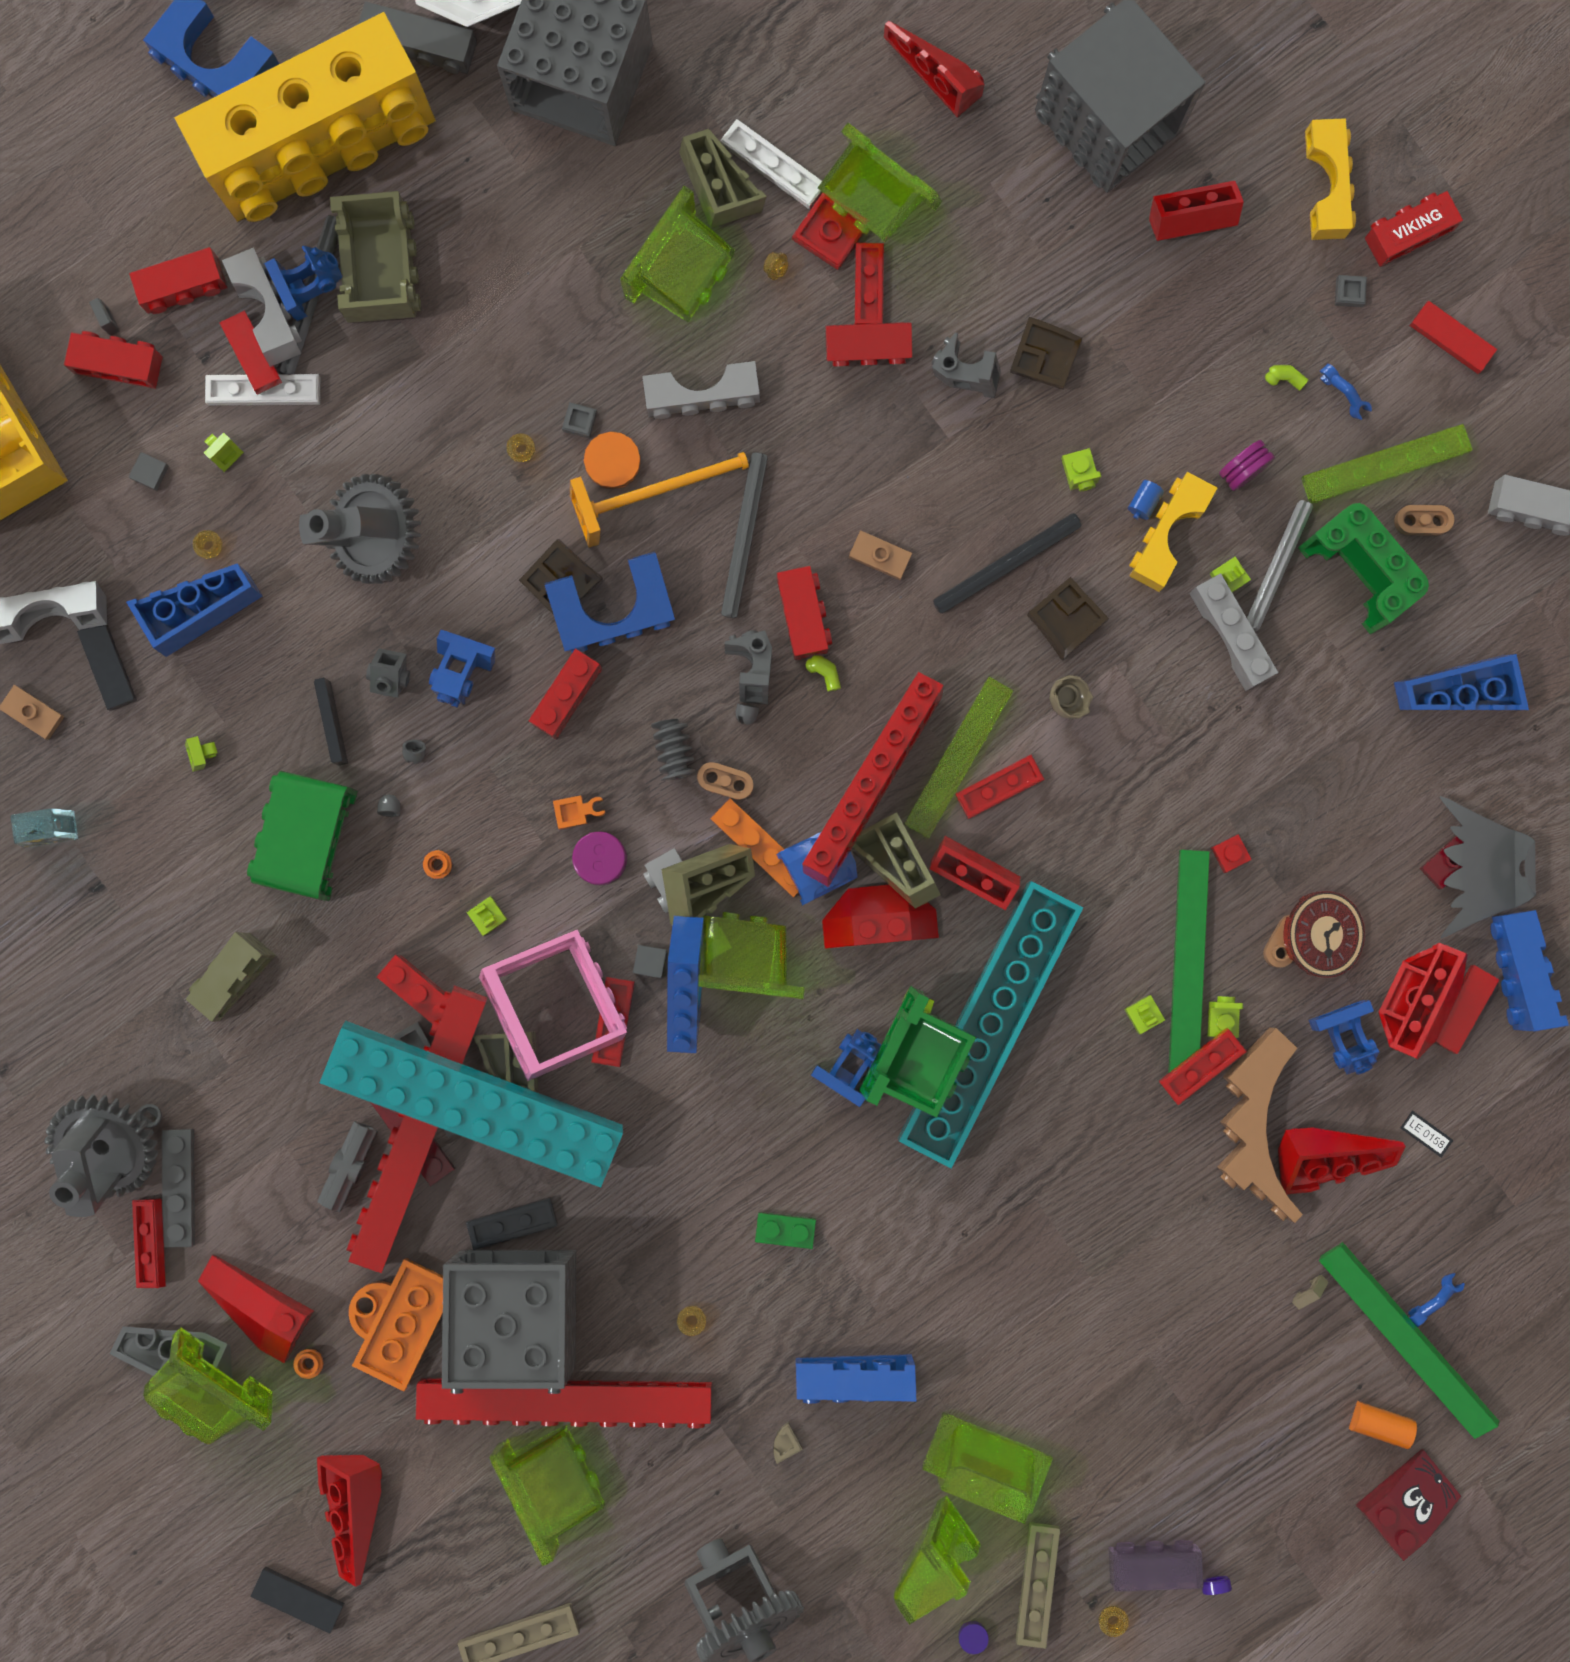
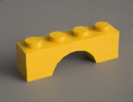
[1305,119,1356,240]
[1129,472,1217,592]

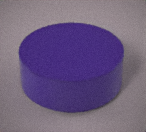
[1201,1576,1232,1595]
[958,1621,988,1654]

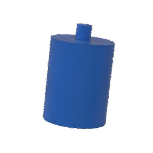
[1128,480,1164,520]

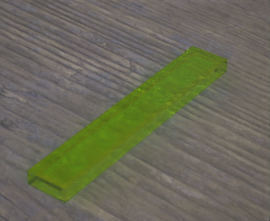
[1301,424,1473,504]
[904,677,1014,838]

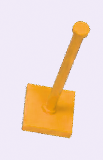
[570,452,749,548]

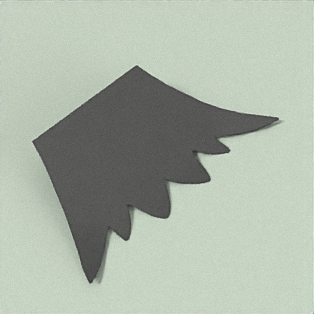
[1440,796,1536,938]

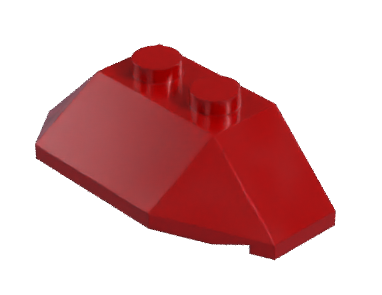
[822,885,939,949]
[1378,943,1468,1060]

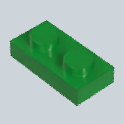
[755,1212,816,1249]

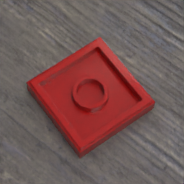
[792,191,870,270]

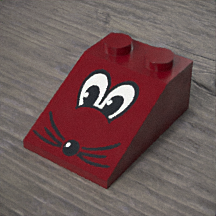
[1356,1449,1461,1561]

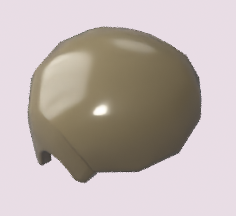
[1049,675,1093,719]

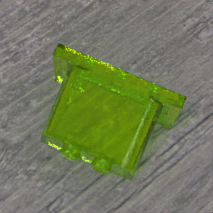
[818,123,942,243]
[620,186,734,322]
[699,912,805,999]
[143,1327,273,1445]
[922,1412,1053,1524]
[489,1425,605,1566]
[894,1495,981,1625]

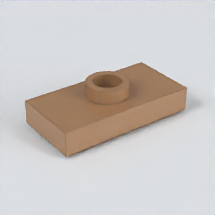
[849,530,912,580]
[0,685,65,740]

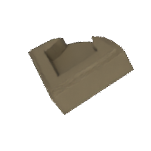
[1292,1275,1328,1310]
[773,1422,803,1464]

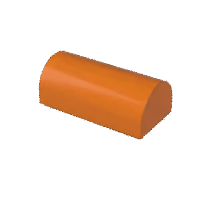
[1349,1401,1417,1449]

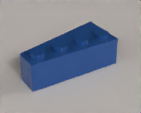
[126,563,263,657]
[1394,654,1529,710]
[1490,910,1569,1031]
[796,1354,916,1404]

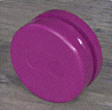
[1219,440,1275,491]
[572,831,627,886]

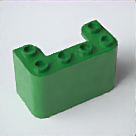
[1298,503,1429,635]
[247,771,358,901]

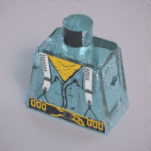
[11,809,78,848]

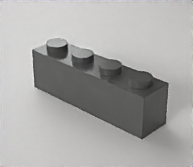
[358,1,477,74]

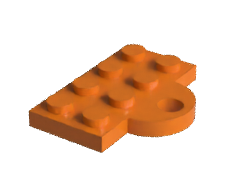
[349,1258,443,1391]

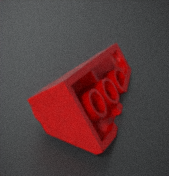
[884,21,985,118]
[1278,1127,1406,1195]
[198,1255,314,1363]
[317,1455,382,1587]

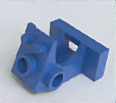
[264,246,343,321]
[429,630,495,708]
[1309,1000,1379,1075]
[811,1029,881,1107]

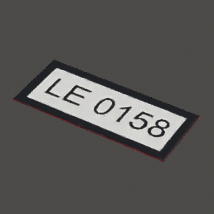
[1400,1111,1453,1158]

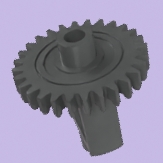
[299,474,421,584]
[44,1094,158,1217]
[684,1539,804,1662]

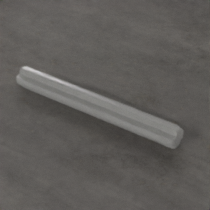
[1247,500,1313,631]

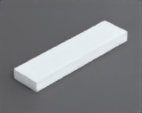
[720,119,826,210]
[205,374,320,405]

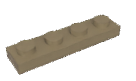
[1015,1522,1060,1649]
[458,1603,580,1662]

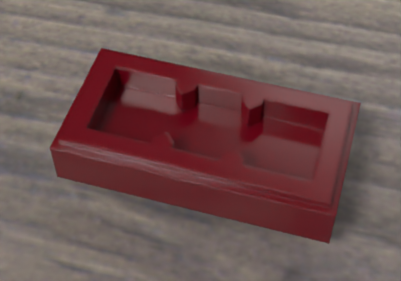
[1419,836,1464,890]

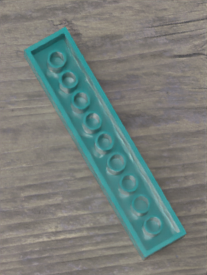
[897,881,1083,1169]
[319,1021,623,1188]

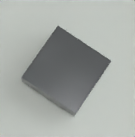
[1335,275,1367,307]
[89,298,119,336]
[562,402,597,439]
[129,452,169,491]
[633,945,667,978]

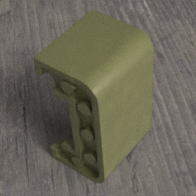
[330,191,421,323]

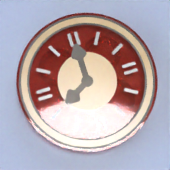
[1283,891,1365,978]

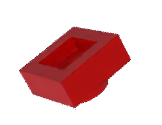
[1211,834,1252,873]

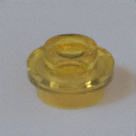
[763,252,789,280]
[506,433,535,462]
[193,530,222,559]
[677,1306,706,1336]
[1099,1606,1129,1637]

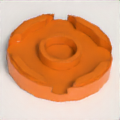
[584,432,641,489]

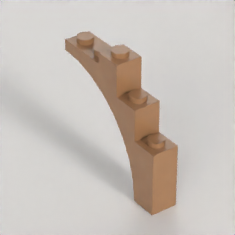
[1217,1027,1303,1223]

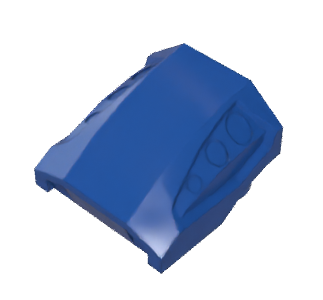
[776,832,857,905]

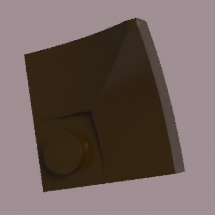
[1010,317,1082,390]
[519,539,603,615]
[1027,577,1109,661]

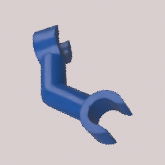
[1320,364,1372,420]
[1408,1273,1465,1327]

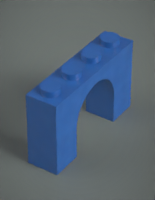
[143,0,279,98]
[545,551,675,653]
[667,916,703,1053]

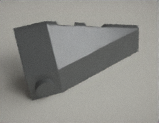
[110,1326,232,1403]

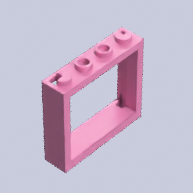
[479,930,627,1081]

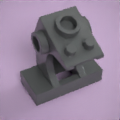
[932,333,1001,398]
[725,630,772,704]

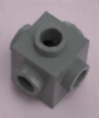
[366,648,410,698]

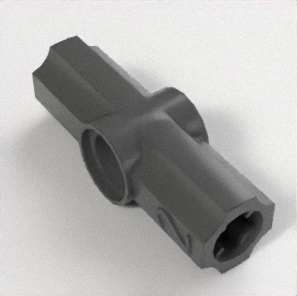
[317,1121,378,1212]

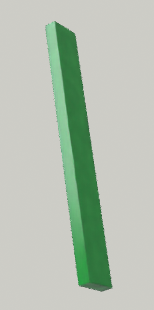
[1168,850,1210,1073]
[1319,1242,1500,1439]

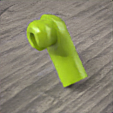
[1265,365,1309,391]
[806,655,841,692]

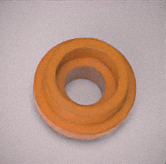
[423,850,452,879]
[294,1349,324,1379]

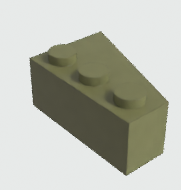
[679,129,767,228]
[851,812,941,908]
[661,844,755,925]
[186,932,276,1022]
[473,1031,539,1093]

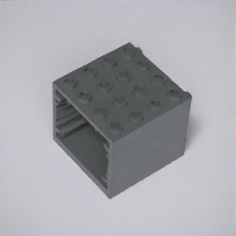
[497,0,653,146]
[1035,0,1206,193]
[442,1250,577,1394]

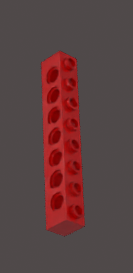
[802,672,944,887]

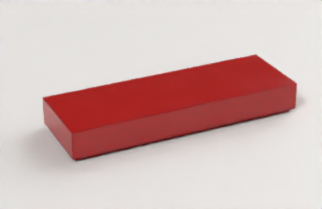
[855,243,884,324]
[1409,300,1497,374]
[219,310,283,395]
[955,755,1045,819]
[1435,965,1499,1054]
[591,977,635,1067]
[1159,1028,1247,1105]
[132,1198,166,1288]

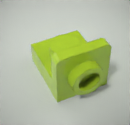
[1061,448,1101,492]
[1208,996,1243,1038]

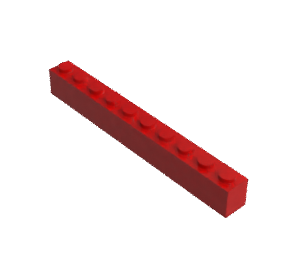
[346,985,487,1273]
[416,1378,712,1428]

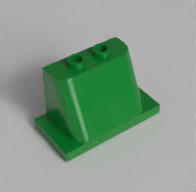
[860,986,976,1118]

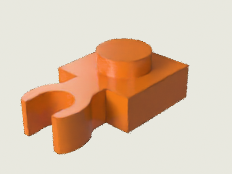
[553,795,606,830]

